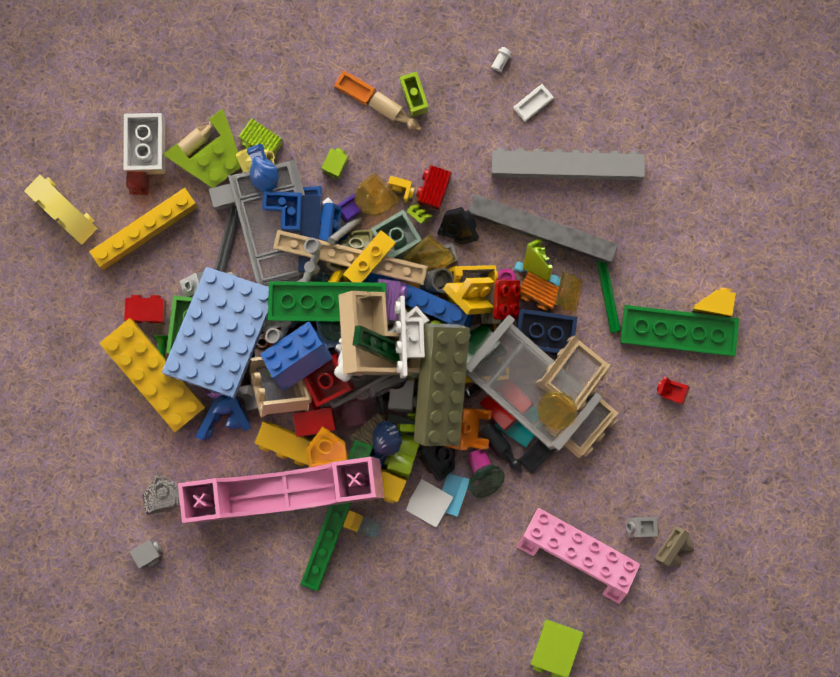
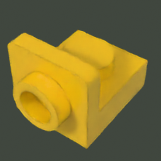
[388,176,415,203]

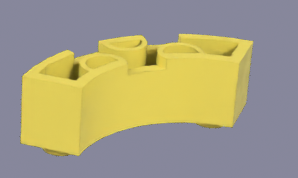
[25,175,98,245]

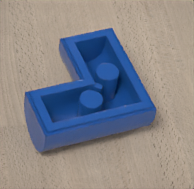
[262,191,302,233]
[319,203,348,244]

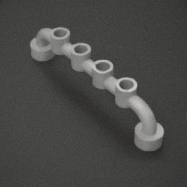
[265,238,322,345]

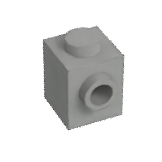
[209,184,236,211]
[129,539,162,568]

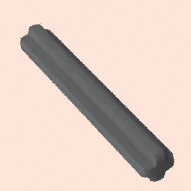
[215,206,239,273]

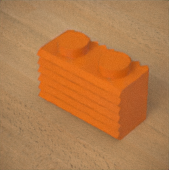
[519,272,563,312]

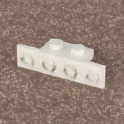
[394,296,425,378]

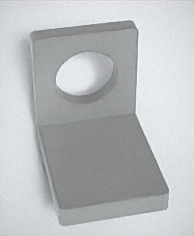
[179,272,203,297]

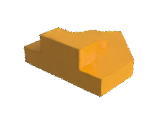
[306,426,348,468]

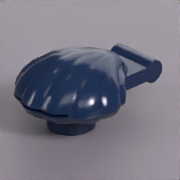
[370,421,402,468]

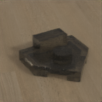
[142,473,180,515]

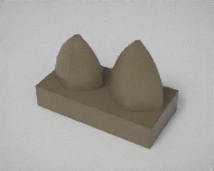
[654,526,695,566]

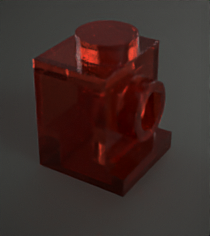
[126,171,149,195]

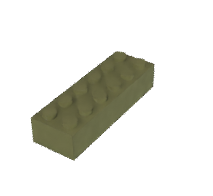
[414,324,470,446]

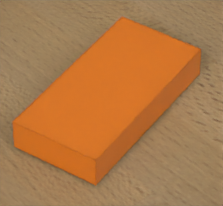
[334,70,376,106]

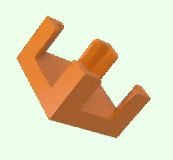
[445,408,491,450]

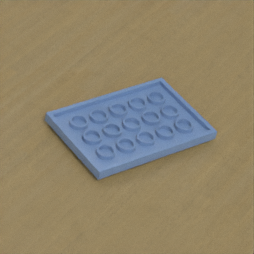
[162,267,269,399]

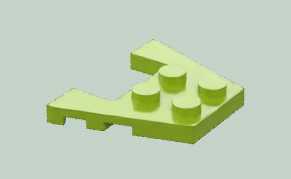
[163,109,240,188]

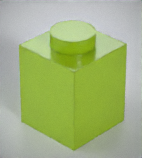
[321,148,349,180]

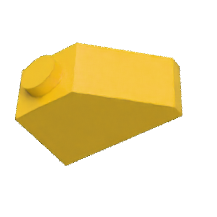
[692,288,736,317]

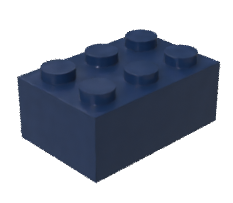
[514,309,578,357]

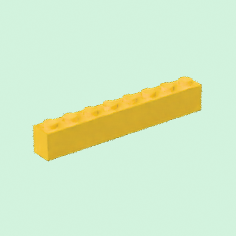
[255,421,408,503]

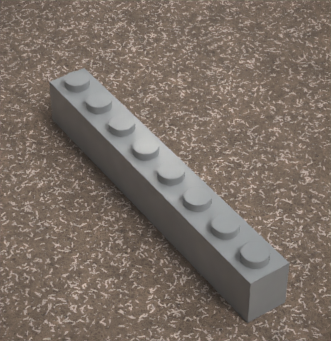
[491,148,645,181]

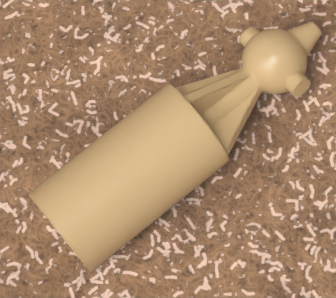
[369,91,421,130]
[178,121,215,157]

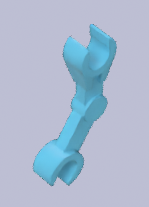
[514,261,562,287]

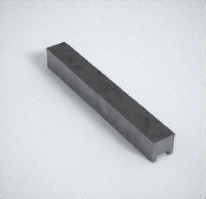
[469,194,619,265]

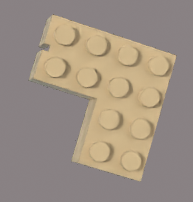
[339,291,421,375]

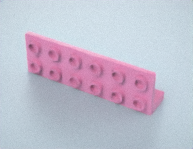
[517,508,640,604]

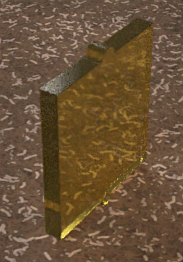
[555,272,583,313]

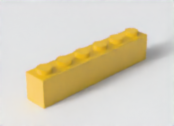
[89,188,198,270]

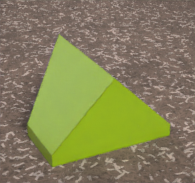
[523,239,553,280]

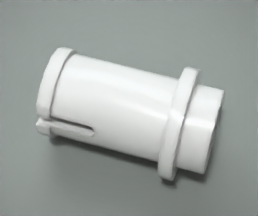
[491,47,512,72]

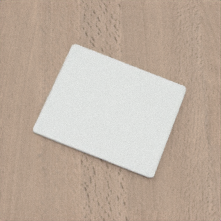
[406,479,453,527]

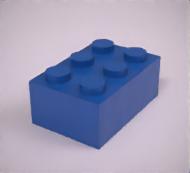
[260,321,333,391]

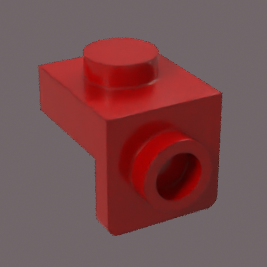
[657,377,690,405]

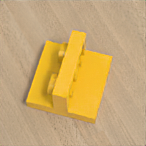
[443,277,494,315]

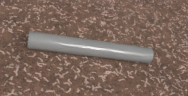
[328,215,362,245]

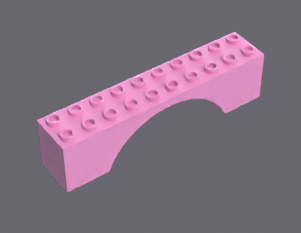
[178,457,385,523]

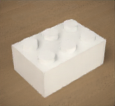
[124,113,165,175]

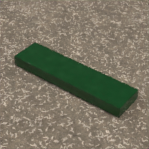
[352,325,409,367]

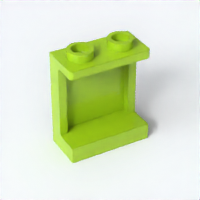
[530,619,583,677]

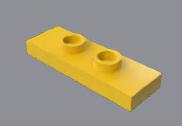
[343,230,396,282]

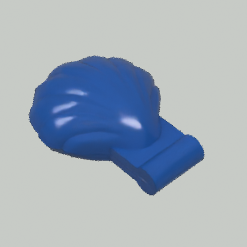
[247,144,279,192]

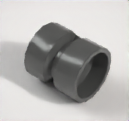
[420,268,454,295]

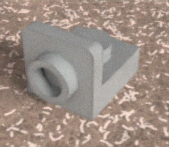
[626,517,658,538]

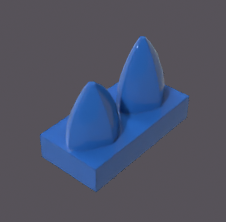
[213,396,251,431]

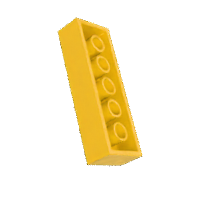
[99,318,206,432]

